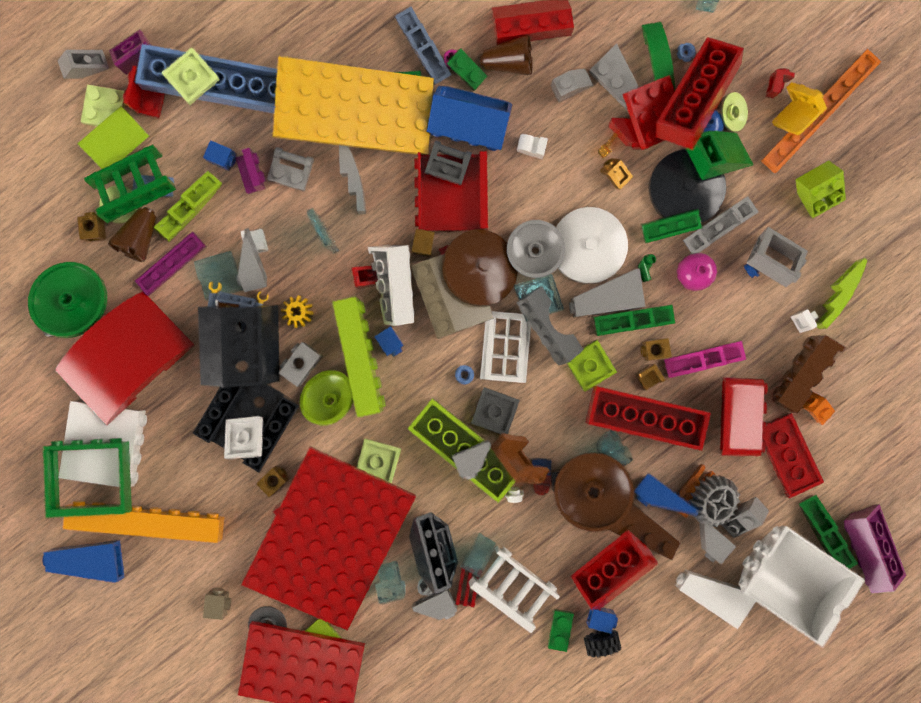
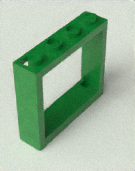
[43,438,132,518]

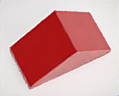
[351,265,378,289]

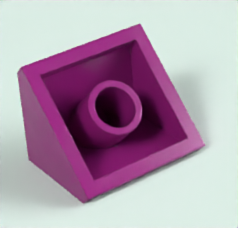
[109,29,152,75]

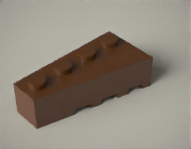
[771,335,846,413]
[609,504,680,560]

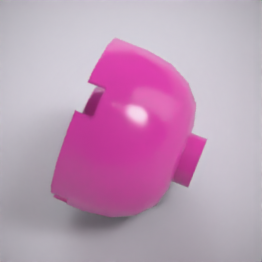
[677,253,717,291]

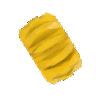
[281,295,314,328]

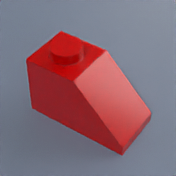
[609,117,641,150]

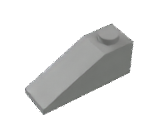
[236,228,267,292]

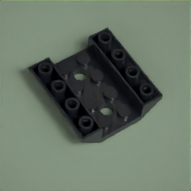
[198,305,280,387]
[192,368,299,473]

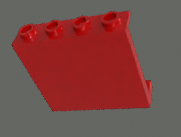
[414,151,488,232]

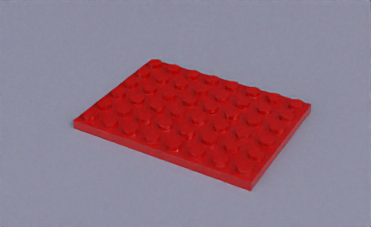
[241,446,416,631]

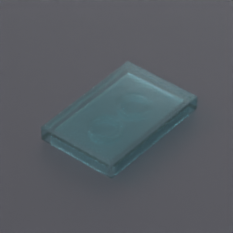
[306,208,340,254]

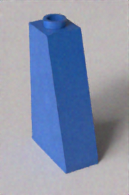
[42,540,125,583]

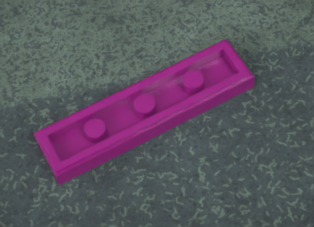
[135,231,207,296]

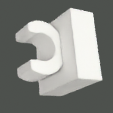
[791,309,819,333]

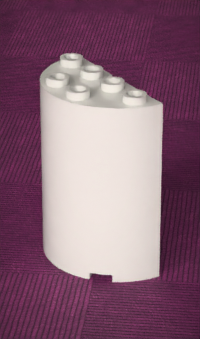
[739,526,865,647]

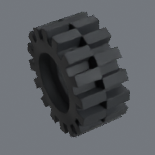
[584,630,621,658]

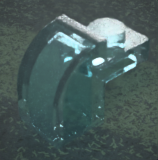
[375,561,406,605]

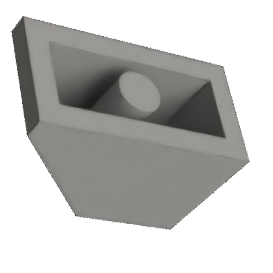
[58,50,109,79]
[551,68,593,103]
[452,440,490,480]
[699,522,736,564]
[412,589,457,620]

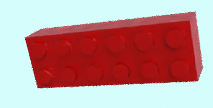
[656,37,744,150]
[585,386,711,451]

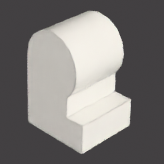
[517,134,548,159]

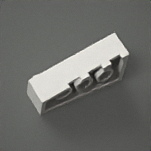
[368,245,414,326]

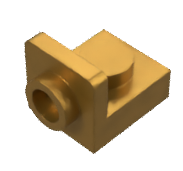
[599,158,633,190]

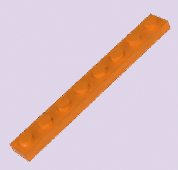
[761,49,882,174]

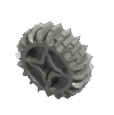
[689,475,741,528]

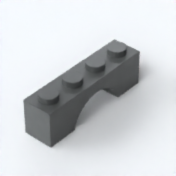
[516,286,584,366]

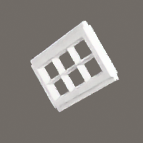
[480,311,531,383]

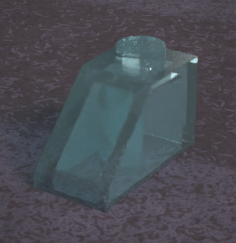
[460,533,496,578]

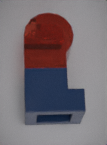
[531,458,552,495]

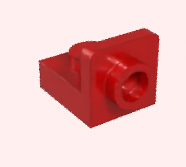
[766,68,795,99]

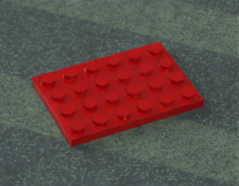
[238,621,365,703]

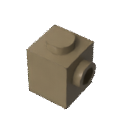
[203,588,232,620]

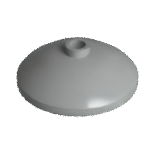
[507,220,565,278]

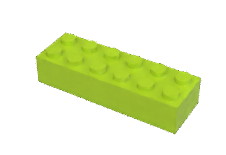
[333,297,386,418]
[408,398,515,503]

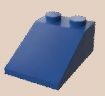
[634,473,698,516]

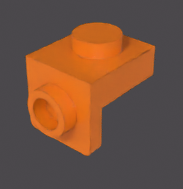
[802,392,835,425]

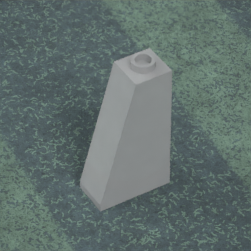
[569,268,645,318]

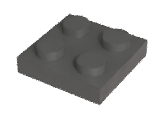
[471,387,520,434]

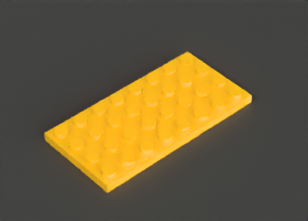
[273,56,434,155]

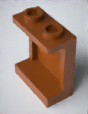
[491,433,550,484]

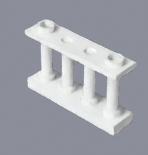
[469,546,560,633]

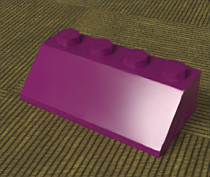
[844,504,907,593]

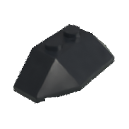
[409,512,458,594]

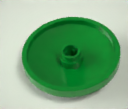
[28,262,107,338]

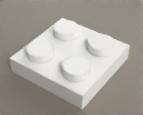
[224,416,263,459]

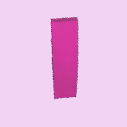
[664,341,746,378]

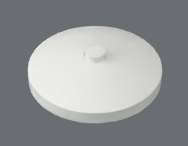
[556,207,628,284]

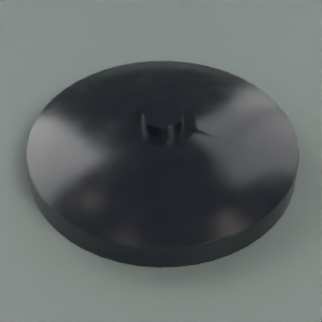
[649,149,726,223]

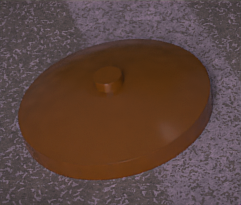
[442,229,518,306]
[554,452,634,532]

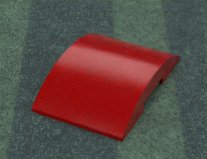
[55,291,195,425]

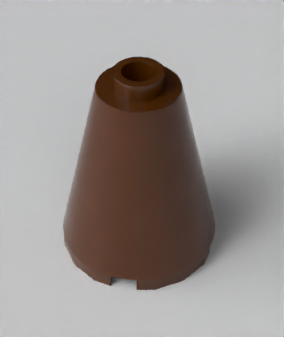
[480,35,533,76]
[108,207,157,262]

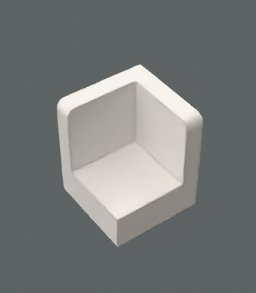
[240,229,268,253]

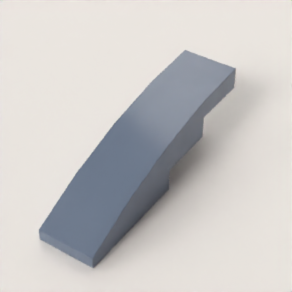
[395,6,451,85]

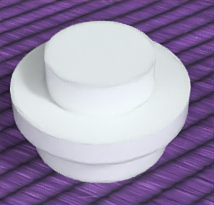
[505,487,524,503]

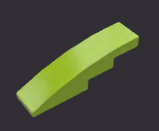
[154,171,222,242]
[816,258,868,329]

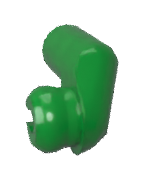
[638,254,656,282]

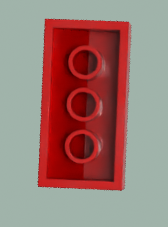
[492,0,574,45]
[570,530,659,610]

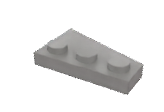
[589,43,639,111]

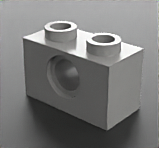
[279,342,323,387]

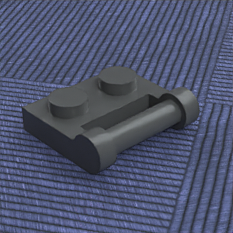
[425,141,472,185]

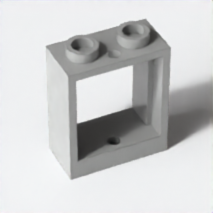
[747,227,808,287]

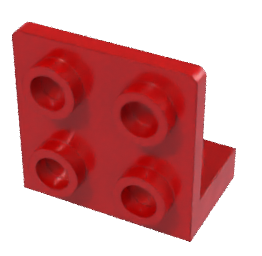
[123,65,165,119]

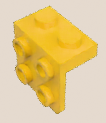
[772,82,827,135]

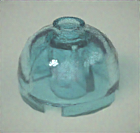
[596,430,633,466]

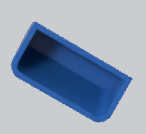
[427,86,512,151]

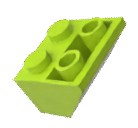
[795,160,846,218]

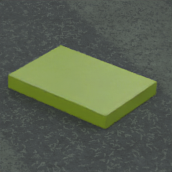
[77,106,149,169]

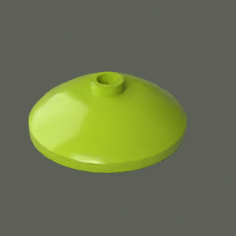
[300,370,353,426]

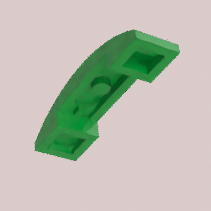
[642,22,676,90]

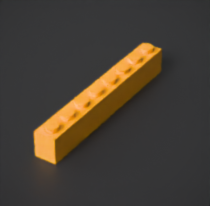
[63,500,224,543]

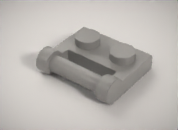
[267,147,314,192]

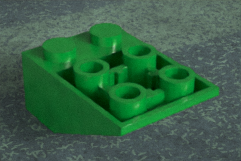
[686,131,753,180]

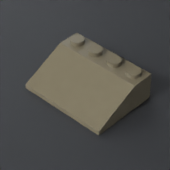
[411,254,494,339]

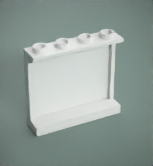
[59,401,147,487]

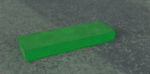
[641,209,702,243]

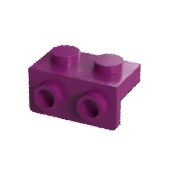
[236,148,266,194]

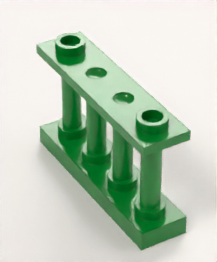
[84,144,176,223]

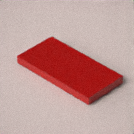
[762,413,824,498]

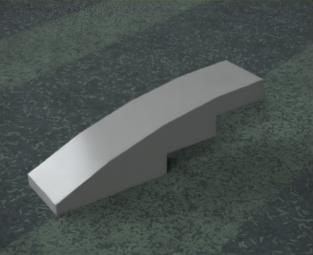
[339,145,367,214]

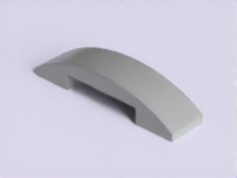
[683,196,758,254]

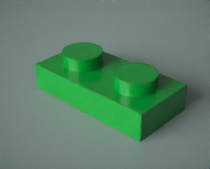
[446,48,487,91]
[547,609,574,652]

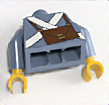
[208,281,269,332]

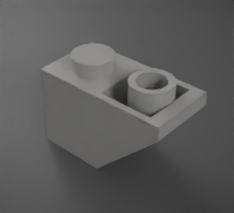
[722,497,769,538]

